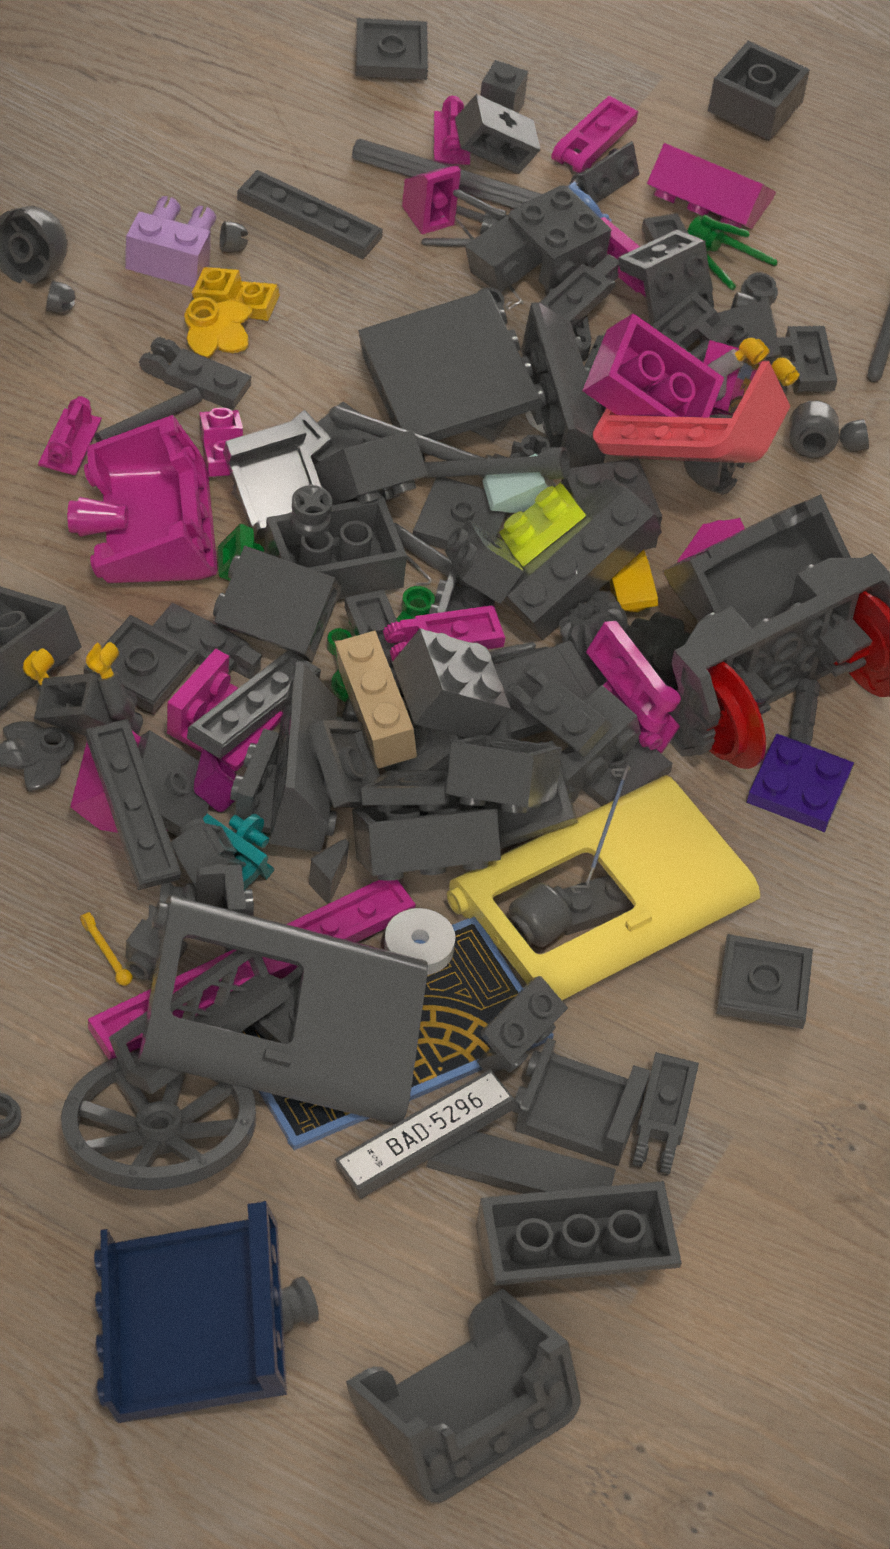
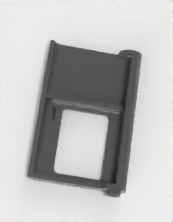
[138,895,428,1124]

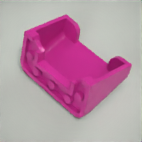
[84,415,217,583]

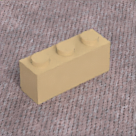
[335,630,417,769]

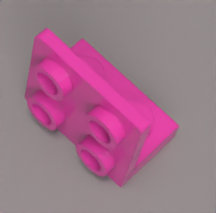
[167,648,282,771]

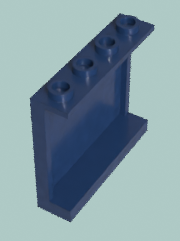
[94,1201,287,1423]

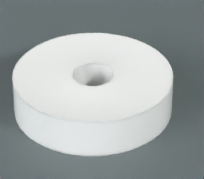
[384,908,455,975]

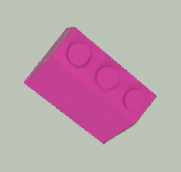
[647,143,776,229]

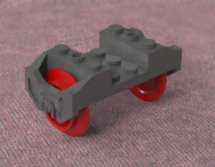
[668,553,890,769]

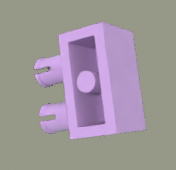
[126,196,216,288]

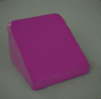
[193,749,237,812]

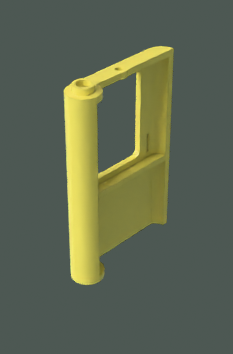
[447,775,760,1000]

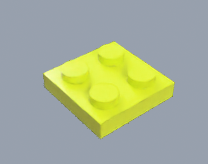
[499,482,586,567]

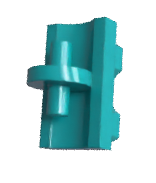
[203,813,275,890]

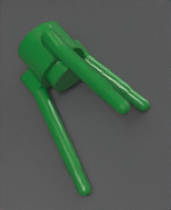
[687,215,778,290]

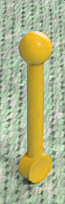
[80,912,133,986]

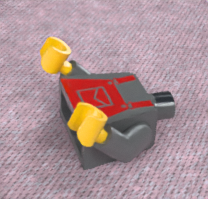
[22,642,143,736]

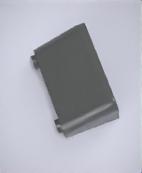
[663,494,851,628]
[346,1288,580,1503]

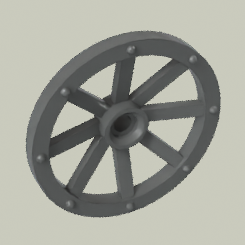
[61,1051,256,1190]

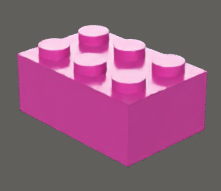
[582,313,724,418]

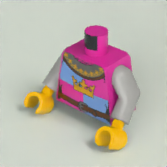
[703,338,800,415]

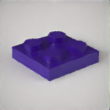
[746,733,854,832]

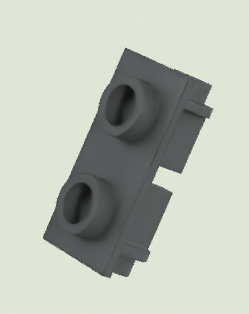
[569,142,640,203]

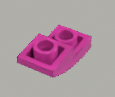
[199,408,243,477]

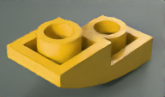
[192,267,280,321]
[610,550,658,612]

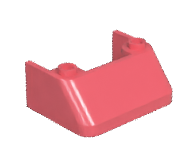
[593,361,791,463]

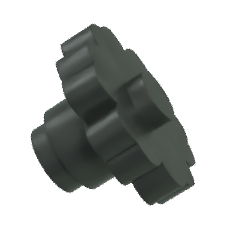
[624,612,691,691]

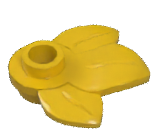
[184,297,253,358]

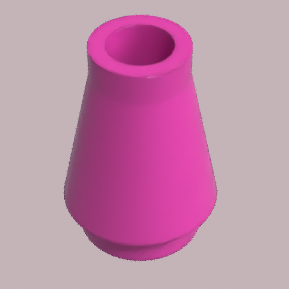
[67,497,128,537]

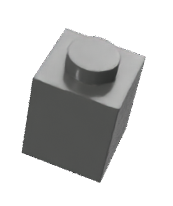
[480,60,528,113]

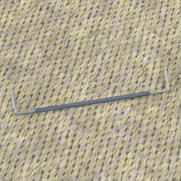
[570,765,630,894]

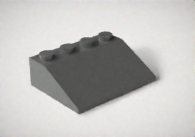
[0,587,82,711]

